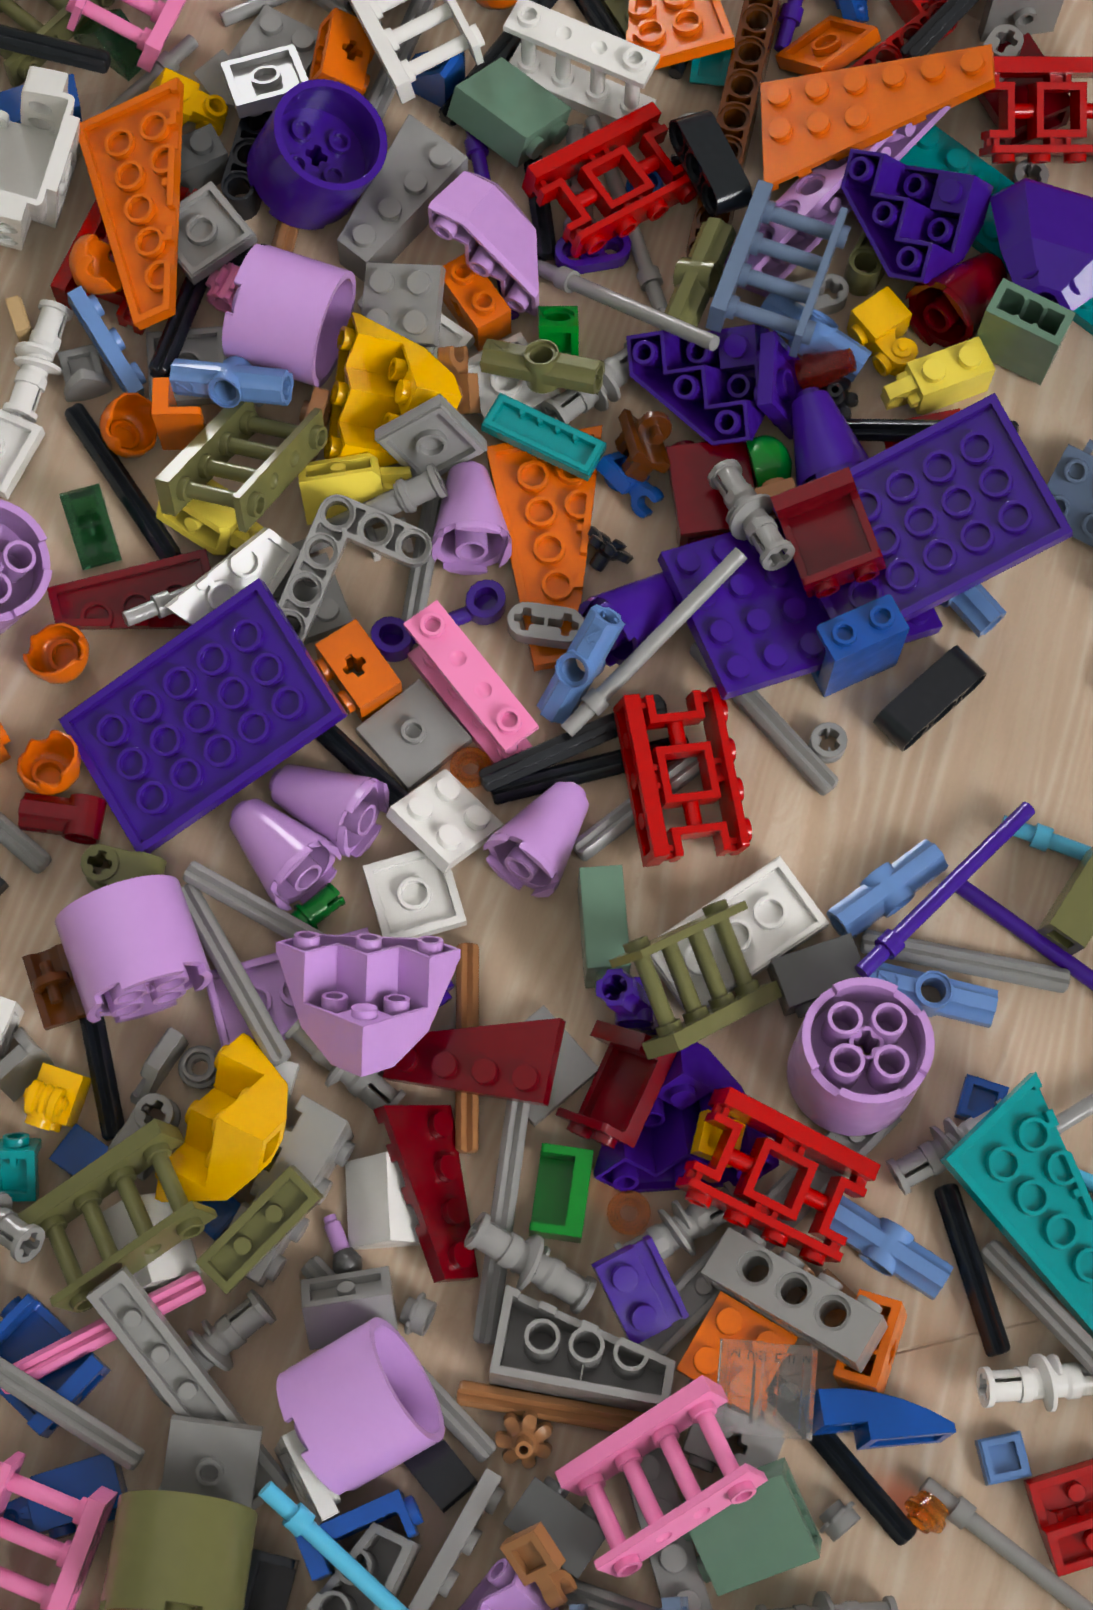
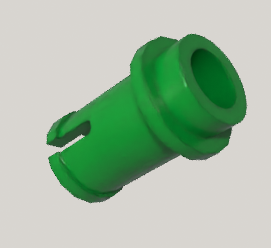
[291,883,345,930]

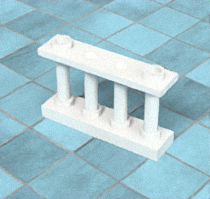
[348,0,485,104]
[503,0,660,124]

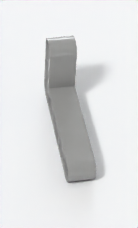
[278,494,432,645]

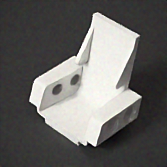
[0,66,80,251]

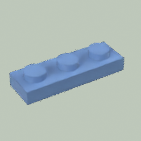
[67,286,147,396]

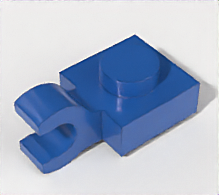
[596,451,664,518]

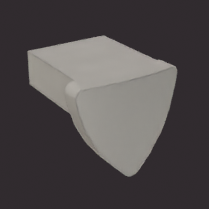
[57,344,112,402]
[0,1027,54,1102]

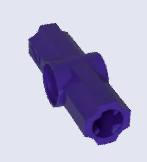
[596,968,659,1036]

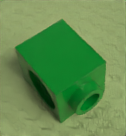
[538,306,579,356]

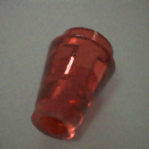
[795,348,857,390]

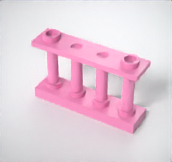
[66,0,186,73]
[403,600,539,764]
[555,1375,768,1578]
[0,1451,118,1610]

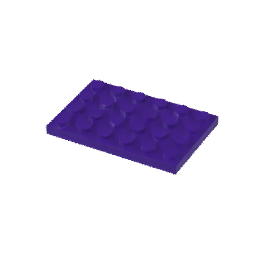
[773,393,1073,622]
[657,518,943,700]
[58,578,348,854]

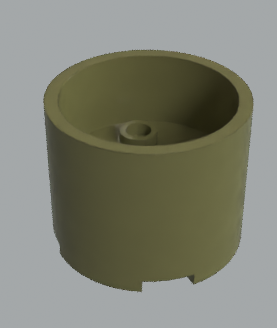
[99,1490,258,1610]

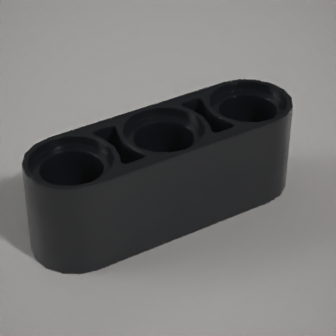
[221,110,273,221]
[668,110,752,217]
[873,645,987,752]

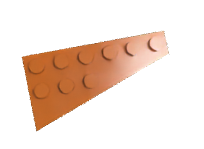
[626,0,735,70]
[760,44,996,192]
[79,77,184,330]
[486,425,603,672]

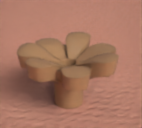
[494,1410,553,1469]

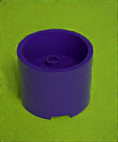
[247,79,388,230]

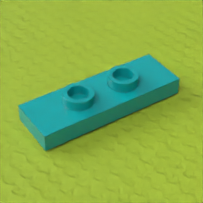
[481,393,607,481]

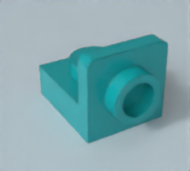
[689,49,733,87]
[0,1132,42,1202]

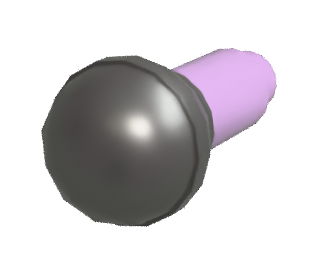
[323,1214,363,1274]

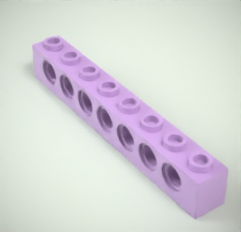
[724,106,951,297]

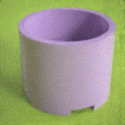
[222,244,356,387]
[0,499,52,635]
[55,875,213,1023]
[787,977,935,1136]
[276,1317,445,1495]

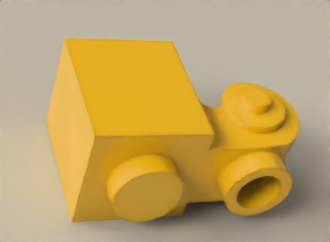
[148,67,229,136]
[846,286,918,377]
[23,1063,92,1133]

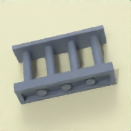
[705,179,851,358]

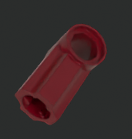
[18,792,107,845]

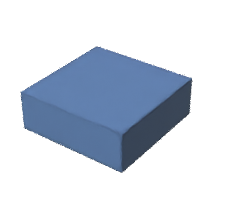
[975,1431,1032,1486]

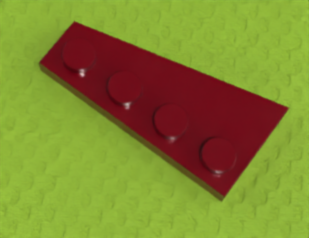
[47,548,211,630]
[383,1018,566,1107]
[373,1105,479,1283]

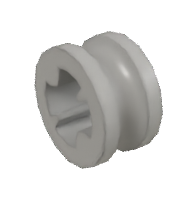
[1012,159,1049,184]
[808,722,848,764]

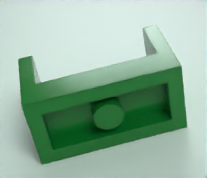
[529,1143,594,1243]

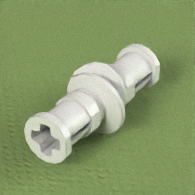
[2,299,74,423]
[976,1354,1093,1412]

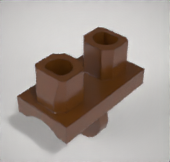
[615,408,672,482]
[22,943,86,1031]

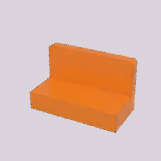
[151,377,206,450]

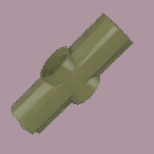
[664,217,736,327]
[480,338,605,395]

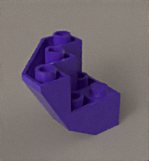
[841,148,994,284]
[990,178,1093,311]
[626,324,770,446]
[594,1042,779,1194]

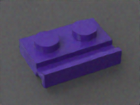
[591,1235,689,1344]

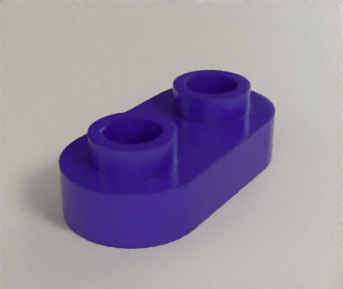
[554,236,631,274]

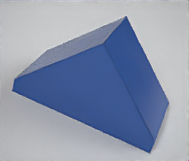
[411,51,465,107]

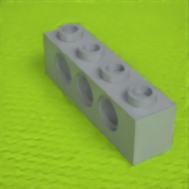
[701,1227,888,1373]

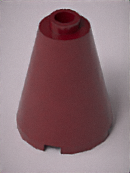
[905,253,1007,349]

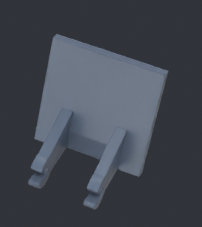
[1047,439,1093,547]

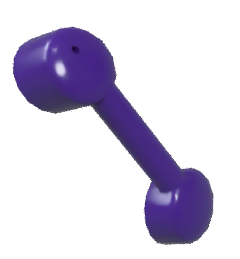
[371,579,506,662]

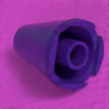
[791,387,869,487]
[578,572,678,667]

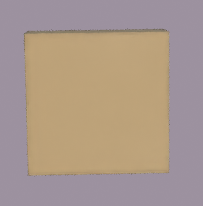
[5,295,32,342]

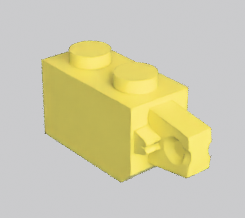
[880,336,996,415]
[298,453,412,525]
[156,479,264,555]

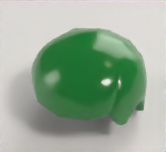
[746,435,792,488]

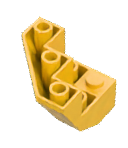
[324,312,462,467]
[155,1033,288,1202]

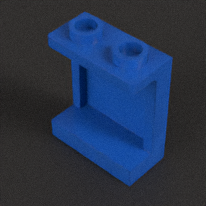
[811,594,910,697]
[0,1293,111,1438]
[295,1489,424,1581]

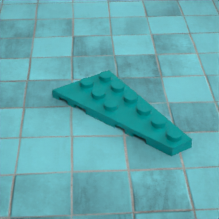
[940,1072,1093,1338]

